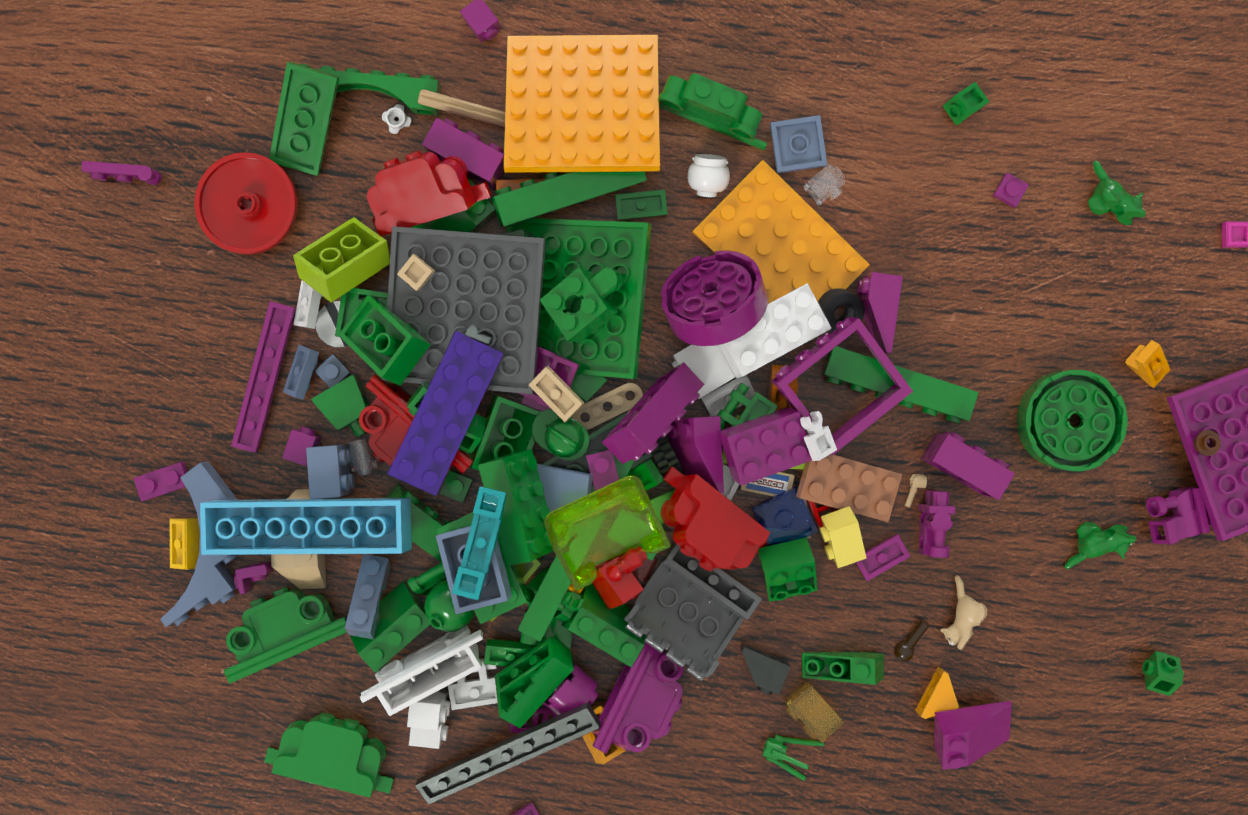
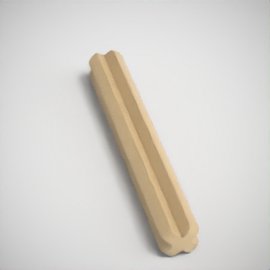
[418,89,505,127]

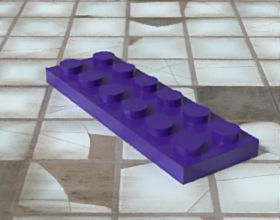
[387,331,503,496]

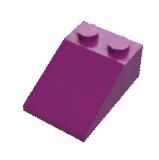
[856,272,903,354]
[667,416,724,493]
[934,701,1012,770]

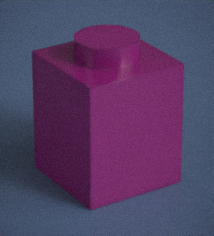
[460,0,501,42]
[282,426,322,466]

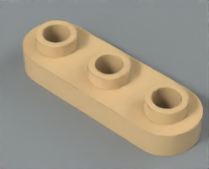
[572,383,643,430]

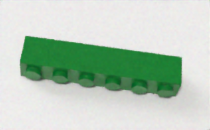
[491,171,647,228]
[821,346,979,424]

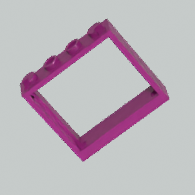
[772,317,913,456]

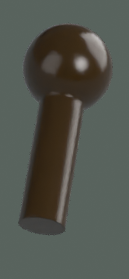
[894,619,930,662]

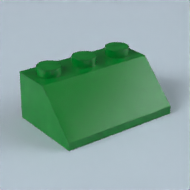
[470,395,541,471]
[350,581,430,672]
[561,582,646,667]

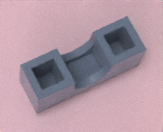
[345,554,391,639]

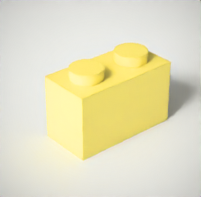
[820,506,866,568]

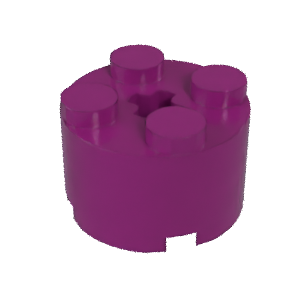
[543,662,598,716]

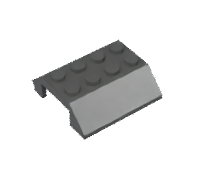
[624,544,762,681]

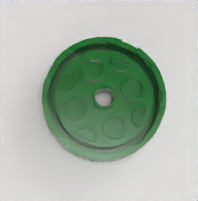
[1016,370,1128,471]

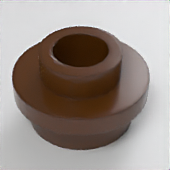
[1193,430,1221,456]

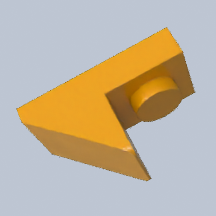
[1125,340,1171,388]

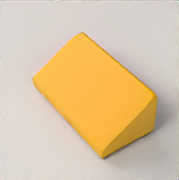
[170,518,200,570]

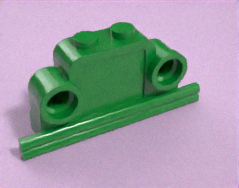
[658,73,767,151]
[224,586,347,684]
[264,713,394,798]

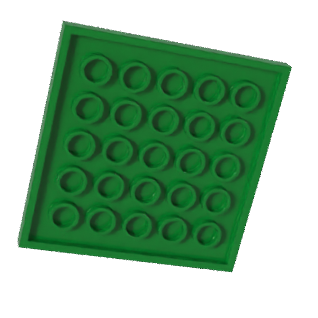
[506,218,652,379]

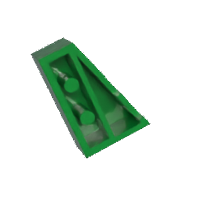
[385,482,451,562]
[495,637,574,728]

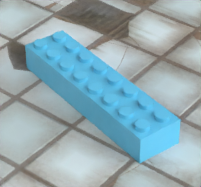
[200,498,412,555]

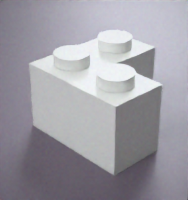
[407,692,451,749]

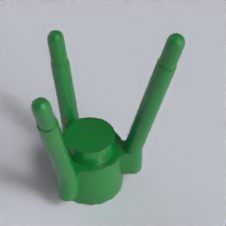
[762,734,825,781]

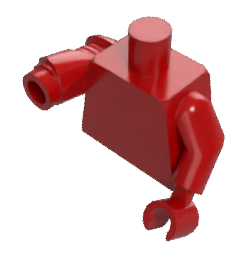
[589,546,647,610]

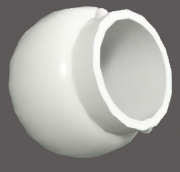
[688,154,730,197]

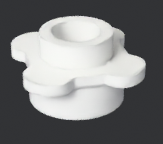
[382,104,412,134]

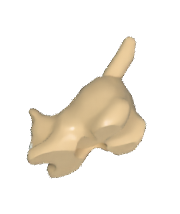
[940,575,987,650]

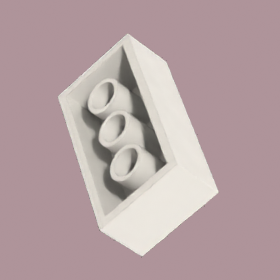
[719,283,832,379]

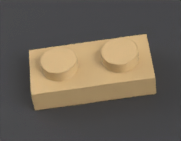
[529,366,584,422]

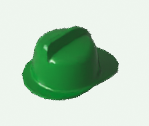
[532,409,589,461]

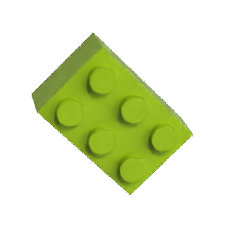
[293,217,390,303]

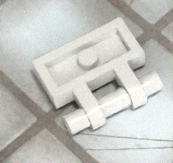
[448,658,497,710]

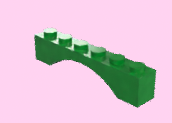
[300,64,442,116]

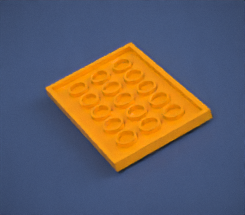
[692,160,870,305]

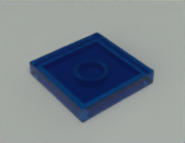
[751,486,819,546]

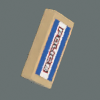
[740,472,795,500]

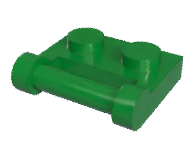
[407,562,447,596]

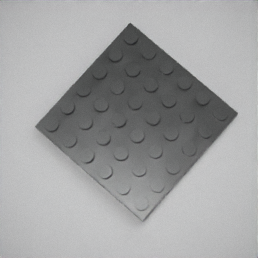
[383,226,546,394]

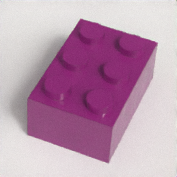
[422,118,505,190]
[719,407,812,486]
[920,432,1015,500]

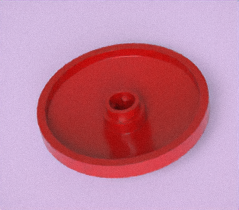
[194,153,298,255]

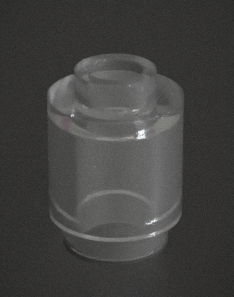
[347,438,377,476]

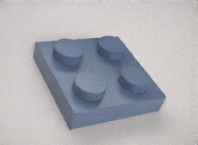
[769,115,827,174]

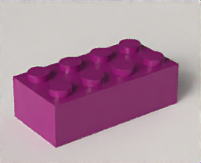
[602,362,704,464]

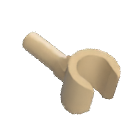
[904,474,927,508]

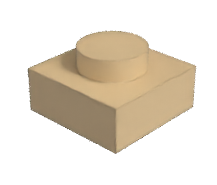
[397,254,435,291]

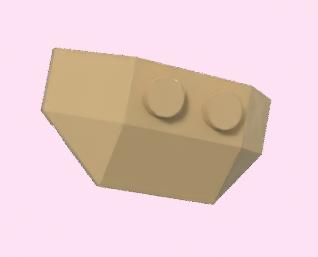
[271,489,326,589]

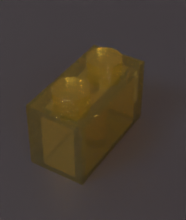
[785,680,844,743]

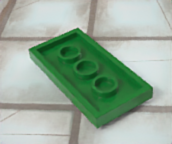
[269,61,340,176]

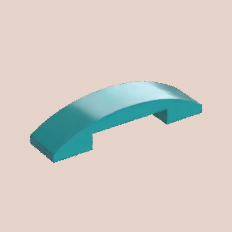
[452,486,507,600]

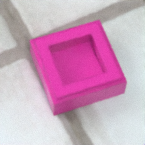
[1222,222,1248,248]

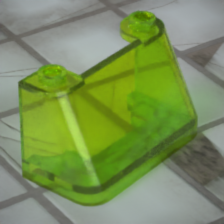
[544,476,671,591]

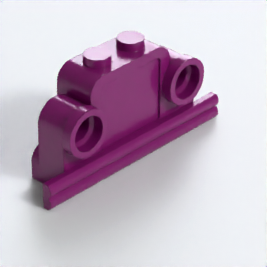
[592,635,683,754]

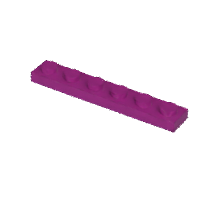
[231,301,296,453]

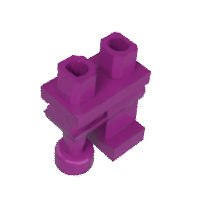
[1146,487,1212,545]
[919,490,955,558]

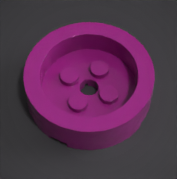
[661,251,768,346]

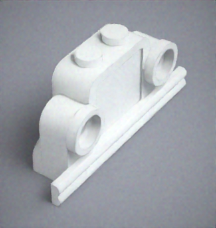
[360,625,483,716]

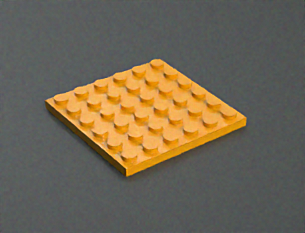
[504,35,660,173]

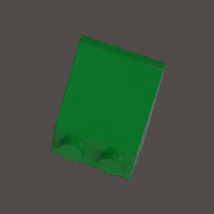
[412,176,496,233]
[338,295,431,386]

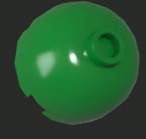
[424,580,476,632]

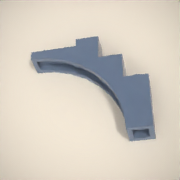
[160,461,238,627]

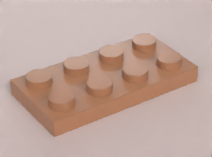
[796,455,902,522]

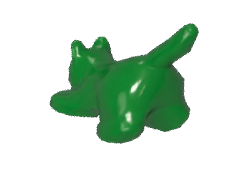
[1088,160,1146,225]
[1064,522,1137,569]

